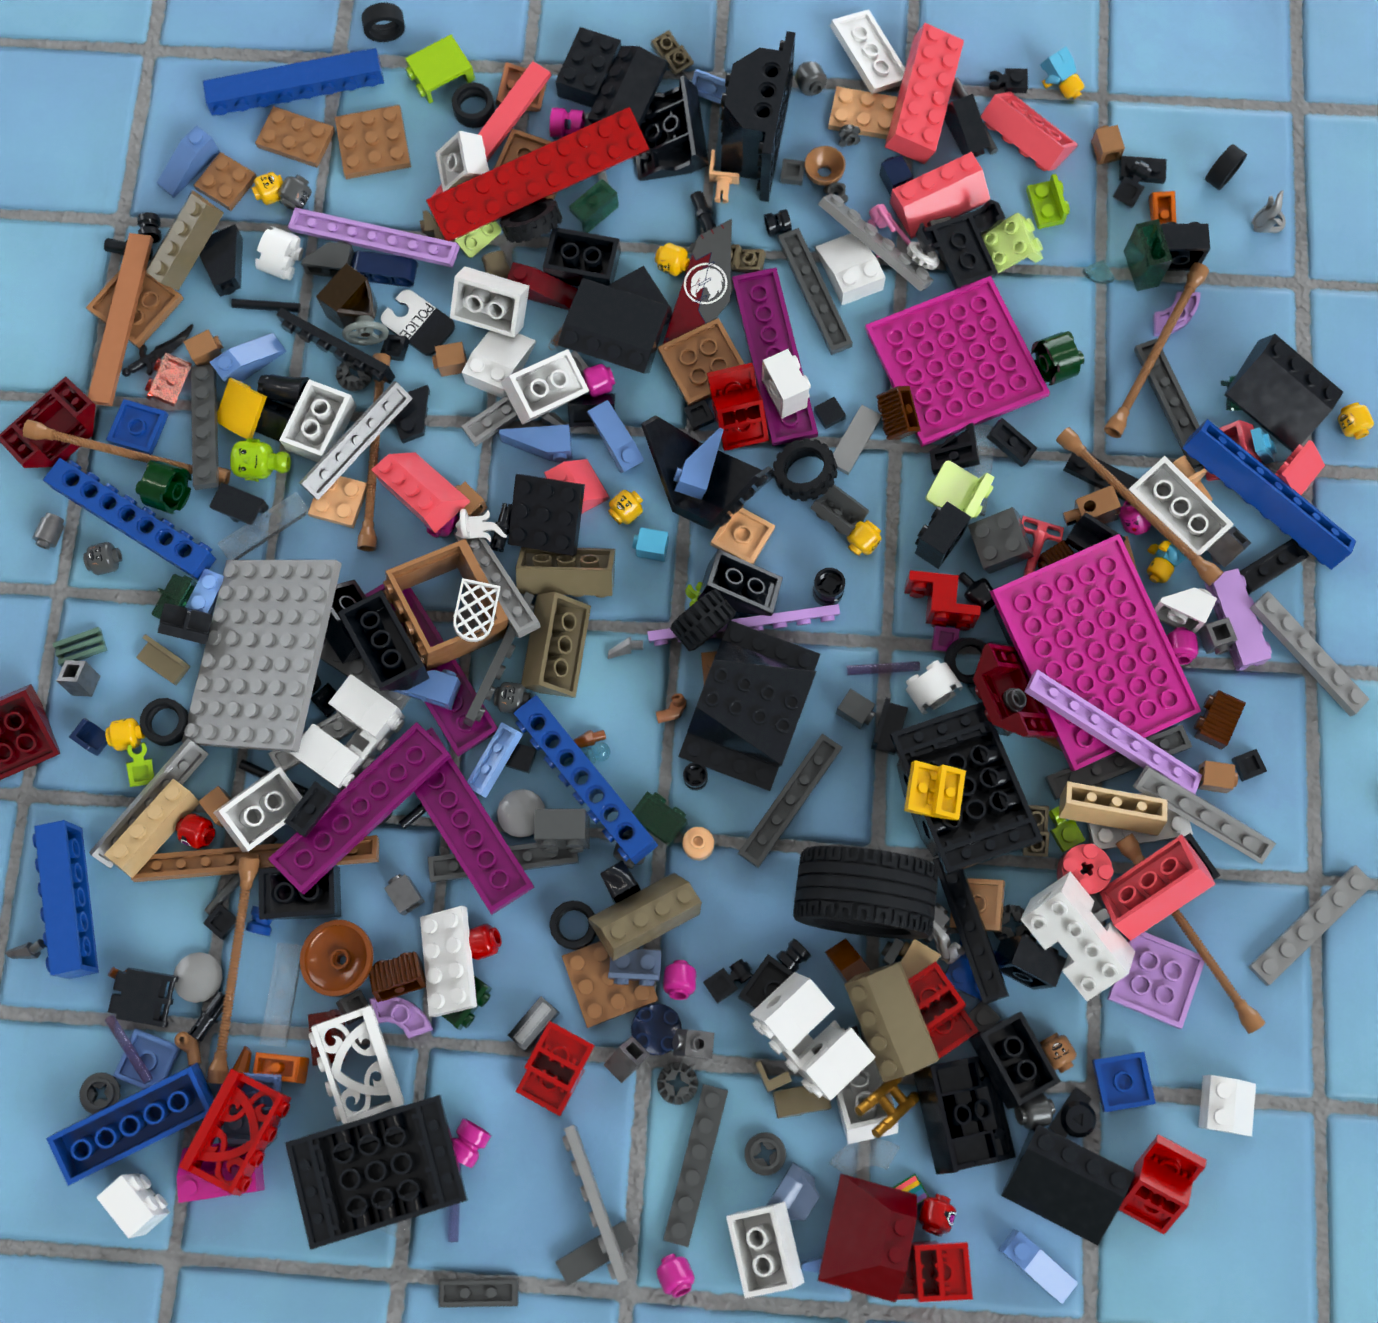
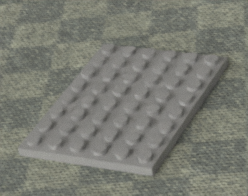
[182,560,342,752]

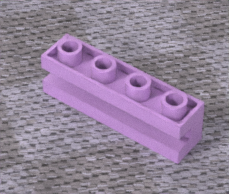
[1204,568,1272,671]

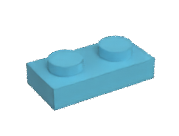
[1250,427,1277,464]

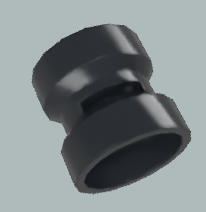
[764,209,792,237]
[137,212,162,243]
[683,762,708,791]
[776,938,811,972]

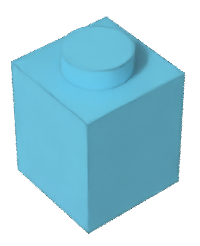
[633,527,669,562]

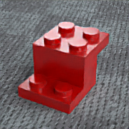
[706,363,769,451]
[904,570,981,631]
[908,961,979,1059]
[515,1021,595,1116]
[1118,1134,1207,1235]
[897,1241,973,1302]

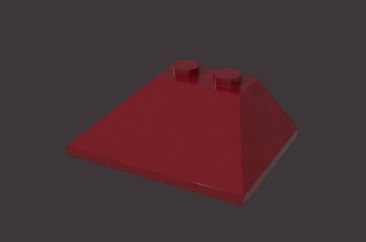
[0,377,96,468]
[973,643,1058,738]
[817,1174,917,1303]

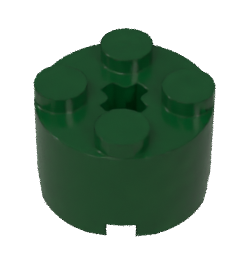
[1031,331,1084,386]
[135,460,191,514]

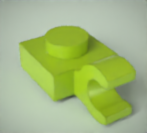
[1049,806,1085,853]

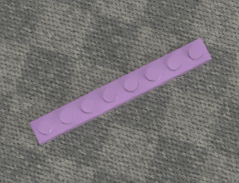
[288,207,460,268]
[648,604,840,646]
[1024,669,1202,794]

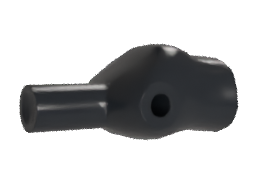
[958,572,995,613]

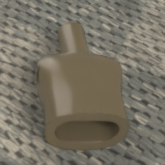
[482,251,510,279]

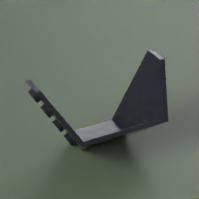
[641,415,775,530]

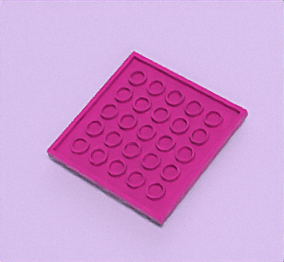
[865,276,1050,447]

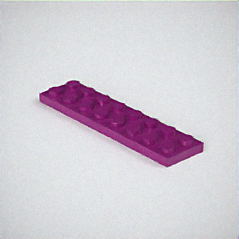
[732,268,818,446]
[365,584,498,756]
[268,722,451,895]
[414,727,535,915]

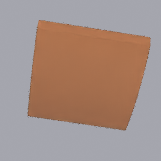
[495,62,547,112]

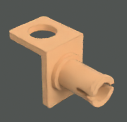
[709,149,740,203]
[1173,455,1213,501]

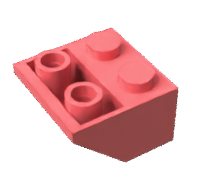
[1275,440,1325,495]

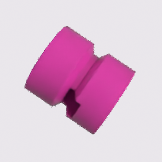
[549,107,585,138]
[452,1118,492,1168]

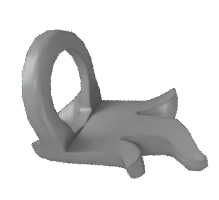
[1251,191,1286,233]
[931,921,965,964]

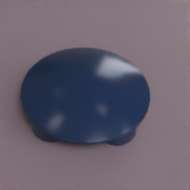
[631,1003,682,1055]

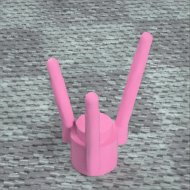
[868,204,911,258]

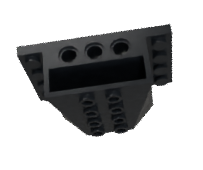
[720,31,796,202]
[678,621,820,791]
[890,702,1043,875]
[285,1095,468,1250]

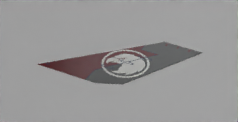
[662,219,732,345]

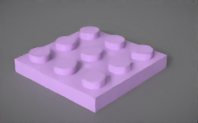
[1107,932,1205,1029]

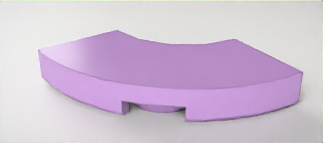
[1153,292,1200,337]
[369,997,433,1039]

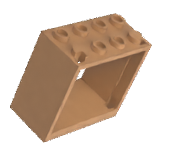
[383,539,508,671]

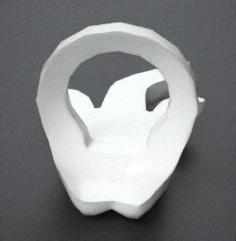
[455,509,507,542]

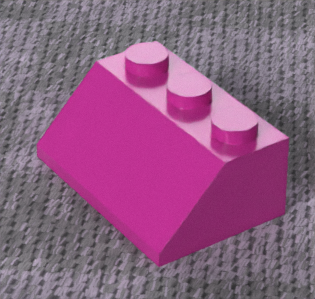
[177,1143,265,1203]

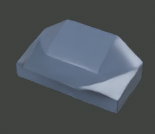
[766,1163,820,1221]

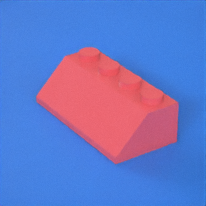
[981,92,1078,171]
[890,152,990,239]
[371,452,470,533]
[1099,834,1216,941]

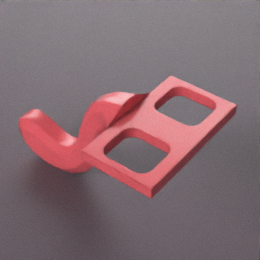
[1021,516,1064,576]

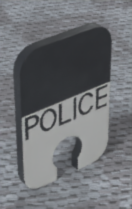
[381,290,455,356]

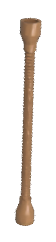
[1104,263,1209,438]
[357,353,391,551]
[23,419,231,486]
[1056,427,1224,586]
[1116,833,1265,1034]
[206,857,260,1084]

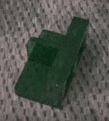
[569,179,619,233]
[152,574,197,619]

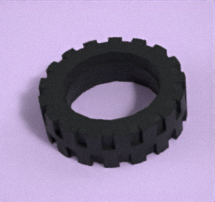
[500,198,563,243]
[773,438,838,501]

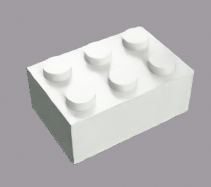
[450,266,529,338]
[279,379,357,462]
[213,767,302,852]
[726,1202,804,1298]

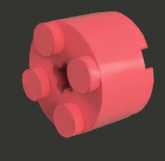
[1057,844,1114,896]

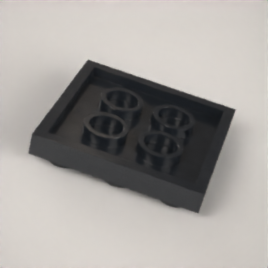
[508,474,585,556]

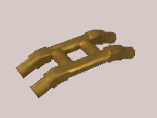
[855,1077,919,1138]

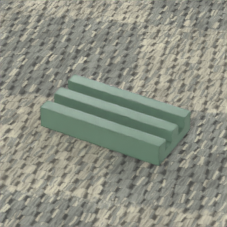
[53,627,107,667]

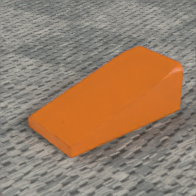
[1149,191,1176,238]
[253,1052,309,1084]

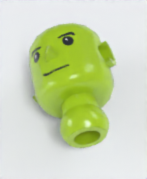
[230,438,291,482]

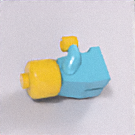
[1040,46,1084,99]
[1146,537,1187,583]

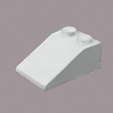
[815,233,886,306]
[462,330,536,398]
[501,349,589,425]
[836,1059,898,1144]

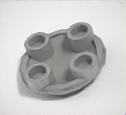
[497,789,545,838]
[173,952,223,1003]

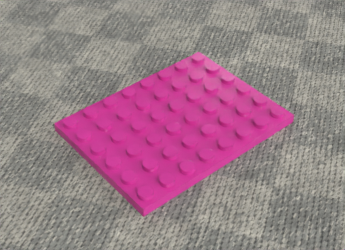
[989,534,1201,771]

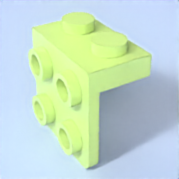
[981,212,1044,273]
[454,221,502,258]
[925,461,995,519]

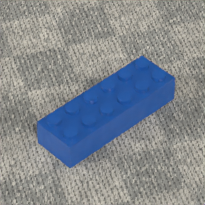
[32,820,99,979]
[46,1062,215,1186]

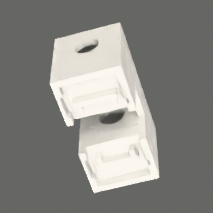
[290,674,405,791]
[1020,872,1135,1001]
[749,972,875,1101]

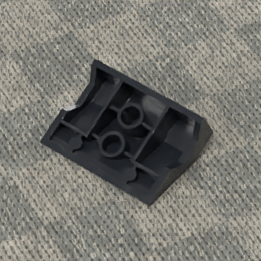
[635,76,709,181]
[913,1056,1016,1175]

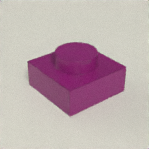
[931,626,960,652]

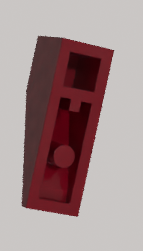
[507,262,578,310]

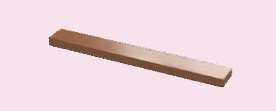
[88,233,154,406]

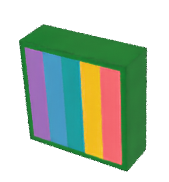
[893,1173,929,1205]

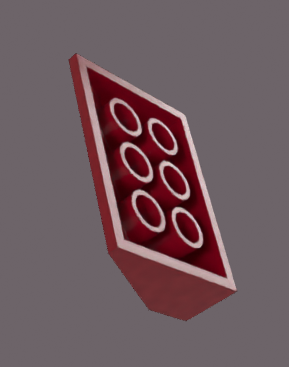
[0,684,60,780]

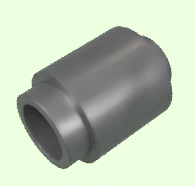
[32,513,64,550]

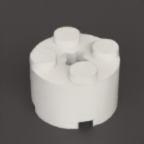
[255,226,304,280]
[906,660,963,715]

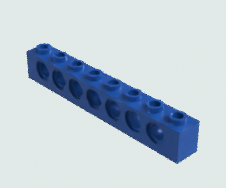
[43,458,216,580]
[514,695,659,864]

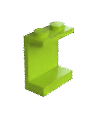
[405,34,475,104]

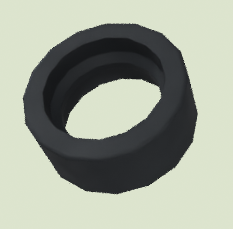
[362,2,405,42]
[452,82,495,128]
[1205,144,1247,190]
[944,638,986,684]
[140,698,188,746]
[549,900,596,950]

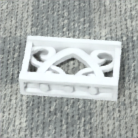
[309,1004,404,1124]

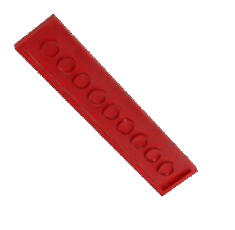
[426,107,649,242]

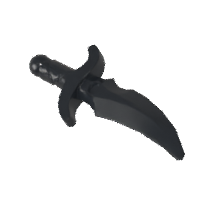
[122,324,193,377]

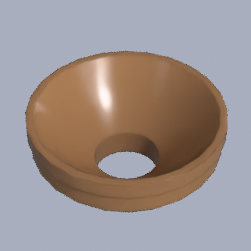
[805,146,846,186]

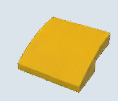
[217,378,267,439]
[904,760,966,820]

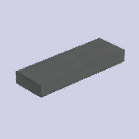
[556,1220,637,1286]
[439,1277,519,1307]

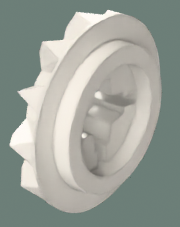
[907,242,940,270]

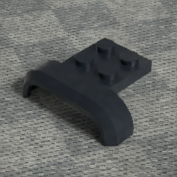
[916,199,1005,290]

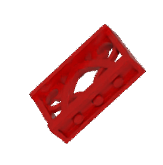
[179,1069,291,1196]

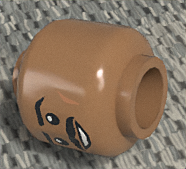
[1040,1033,1077,1073]

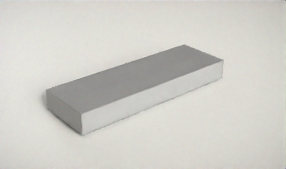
[833,405,882,475]

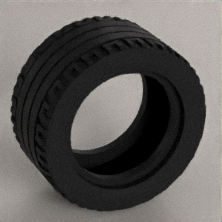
[793,846,939,939]

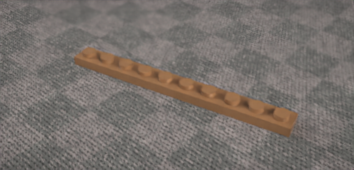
[131,835,379,882]

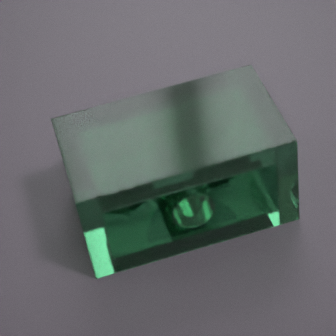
[632,791,688,847]

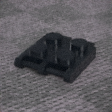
[108,967,179,1027]

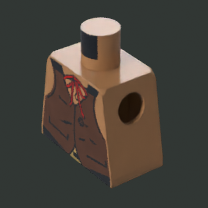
[1063,485,1121,526]

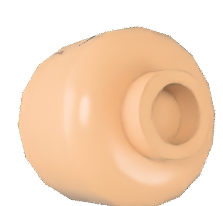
[682,827,714,861]

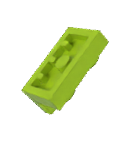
[1026,174,1070,229]

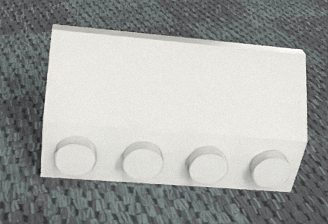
[1129,456,1234,556]

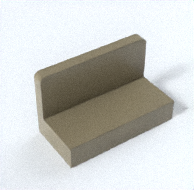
[136,634,190,686]
[755,1061,792,1092]

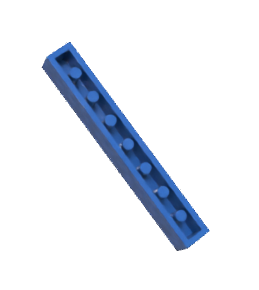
[203,48,384,116]
[1182,419,1356,570]

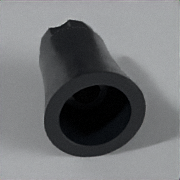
[257,374,309,407]

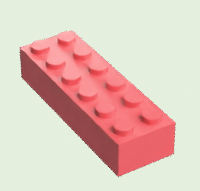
[885,23,964,164]

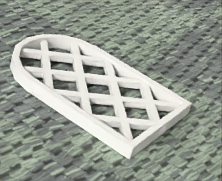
[453,578,501,642]

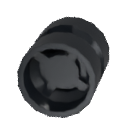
[813,568,845,606]

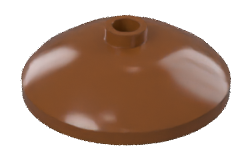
[300,920,373,997]

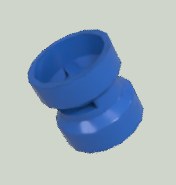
[245,906,273,936]

